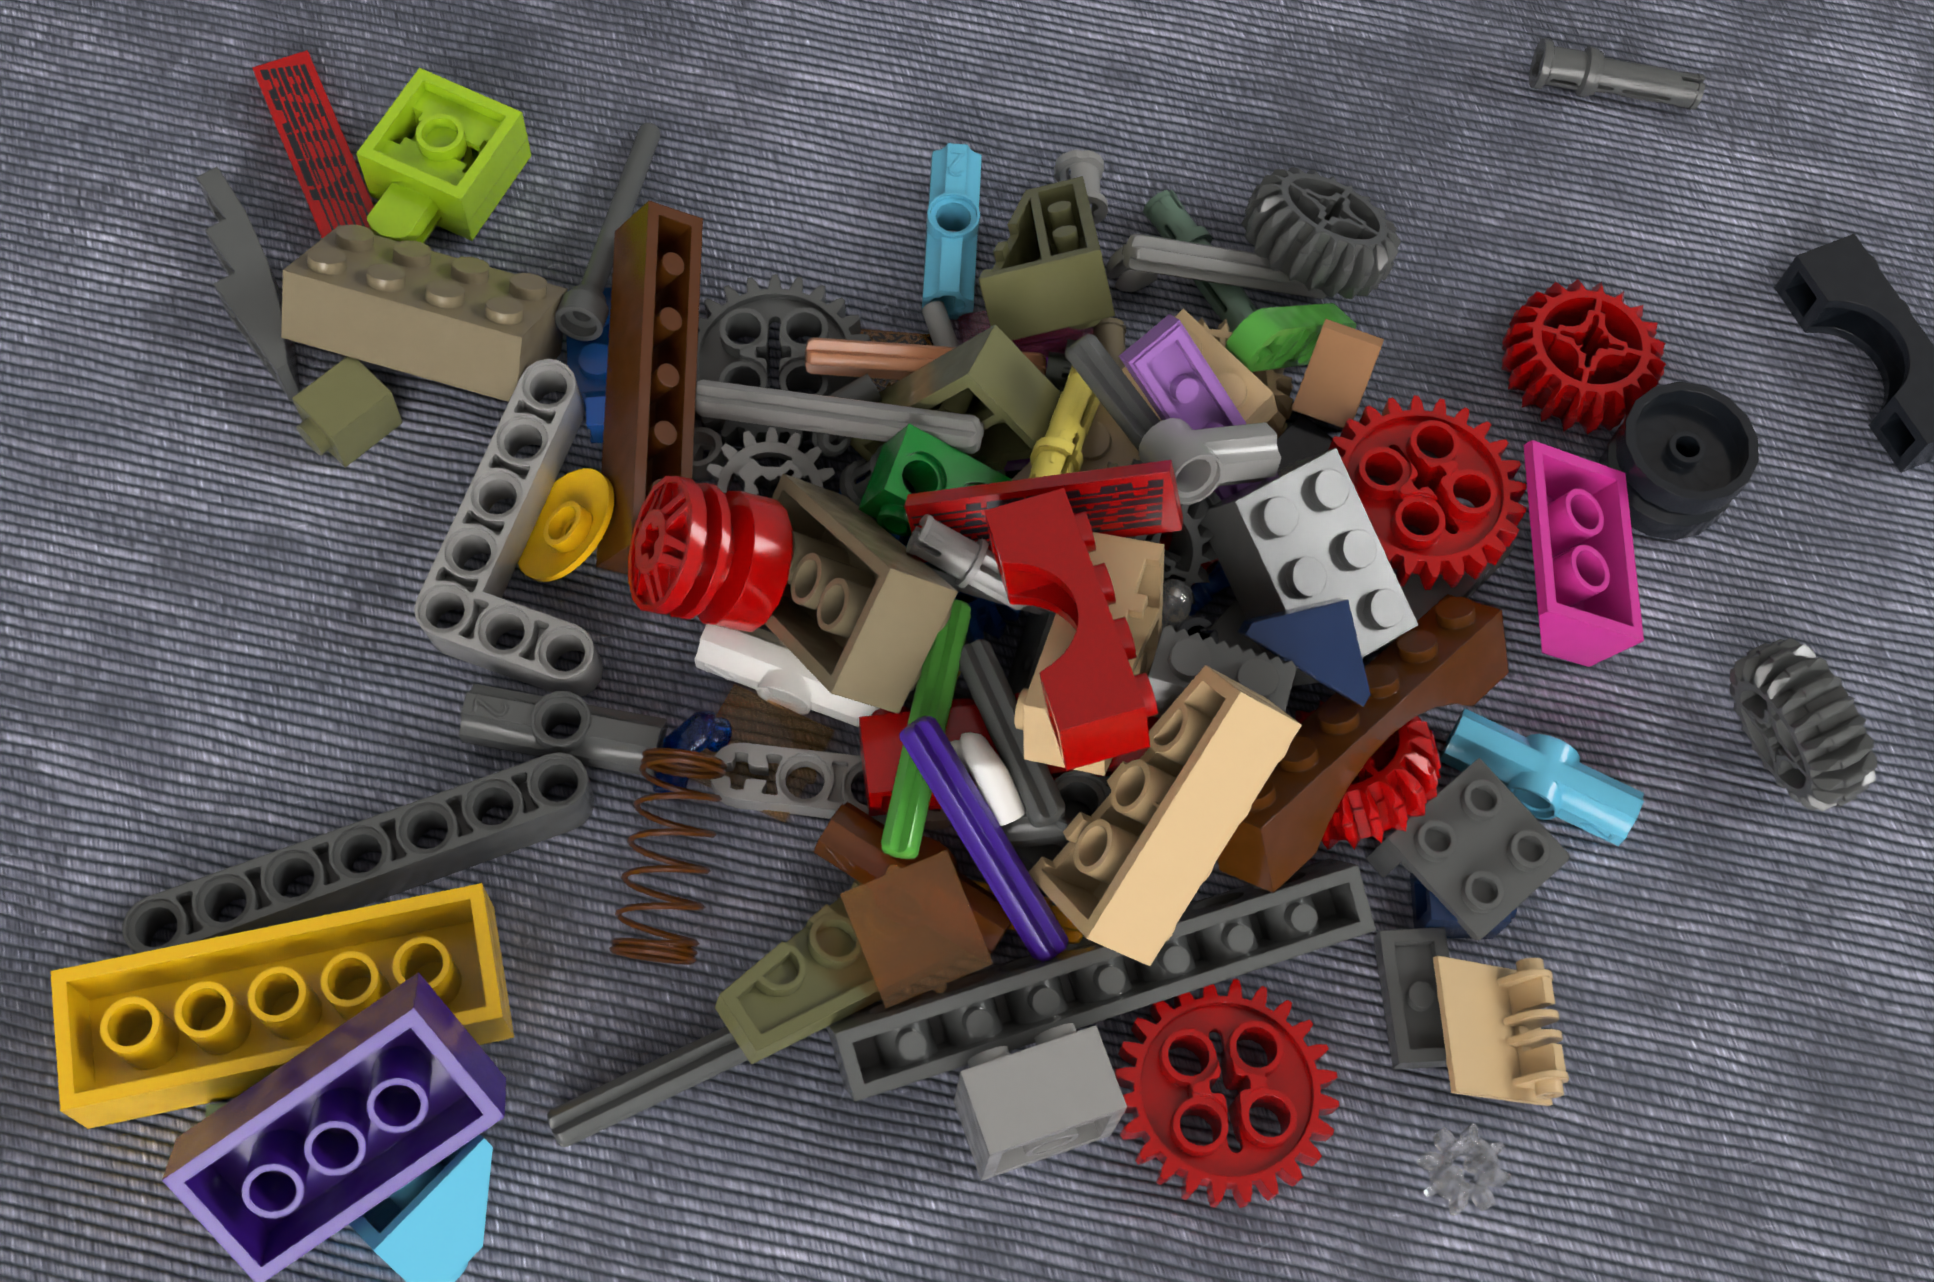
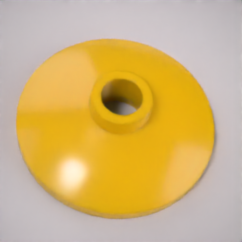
[518,468,614,582]

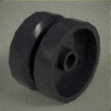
[1599,382,1759,540]

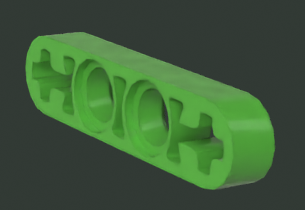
[1225,303,1356,372]

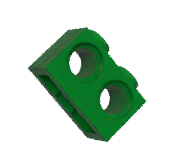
[858,423,1012,537]

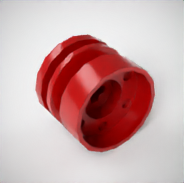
[628,476,793,632]

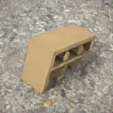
[1014,532,1165,776]

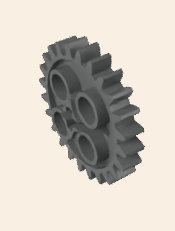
[695,274,870,461]

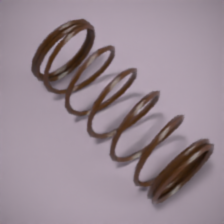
[609,748,728,965]

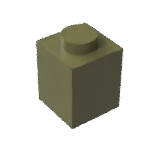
[292,356,403,468]

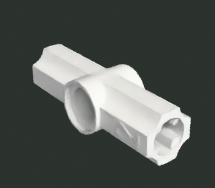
[695,624,880,727]

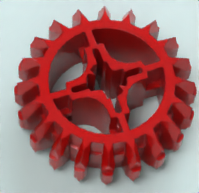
[1501,279,1666,435]
[1295,699,1441,850]

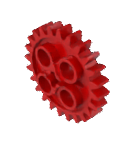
[1328,395,1527,590]
[1114,979,1339,1208]

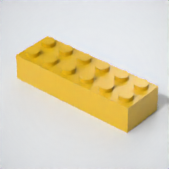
[50,883,514,1129]

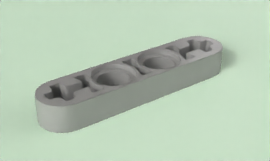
[710,743,952,830]

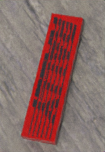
[252,50,374,238]
[904,460,1183,562]

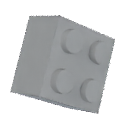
[954,1023,1127,1181]

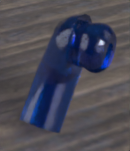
[653,710,732,793]

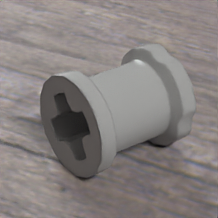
[1054,150,1108,225]

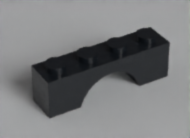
[1774,234,1934,473]

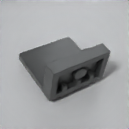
[1366,758,1570,940]

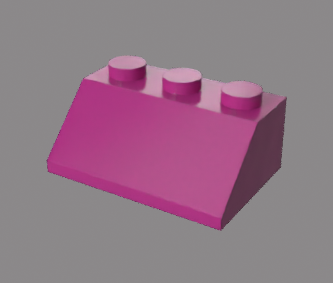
[1523,440,1644,667]

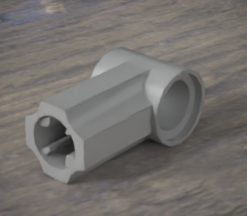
[1139,418,1281,505]

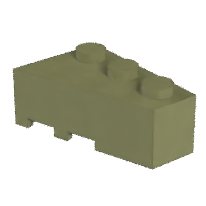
[978,176,1115,341]
[850,324,1061,470]

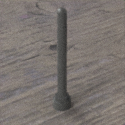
[555,123,661,341]

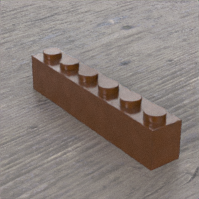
[596,200,703,574]

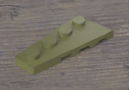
[714,880,971,1065]

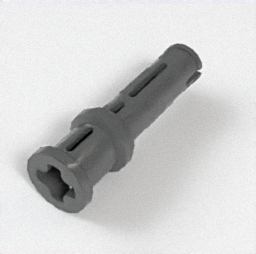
[1529,38,1705,110]

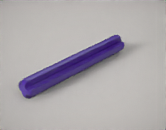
[899,716,1068,962]

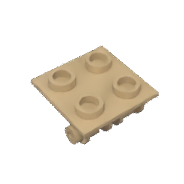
[1433,955,1569,1106]

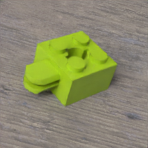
[356,68,532,243]

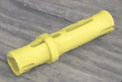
[1028,365,1100,478]

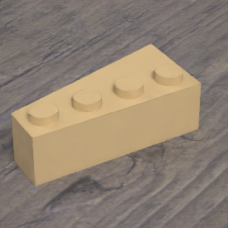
[1029,665,1302,966]

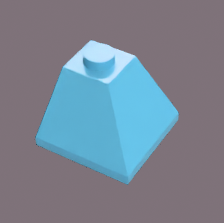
[349,1134,493,1282]

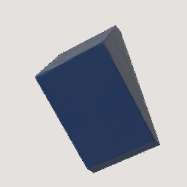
[1237,598,1371,707]

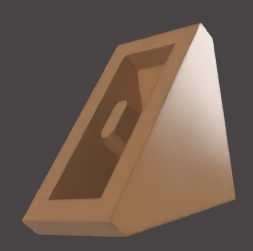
[1291,319,1384,428]

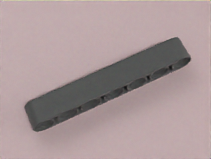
[122,752,595,953]

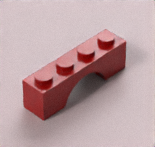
[984,488,1158,771]

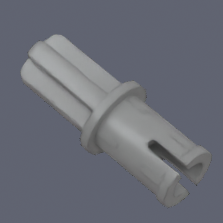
[906,514,1027,610]

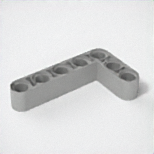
[414,359,603,697]

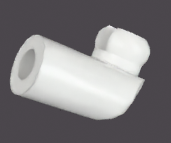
[950,732,1026,826]

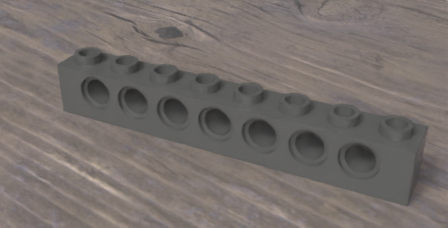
[827,858,1376,1102]

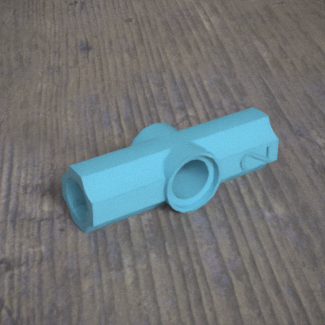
[922,143,982,320]
[1440,708,1644,846]

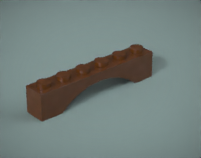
[1217,594,1509,893]

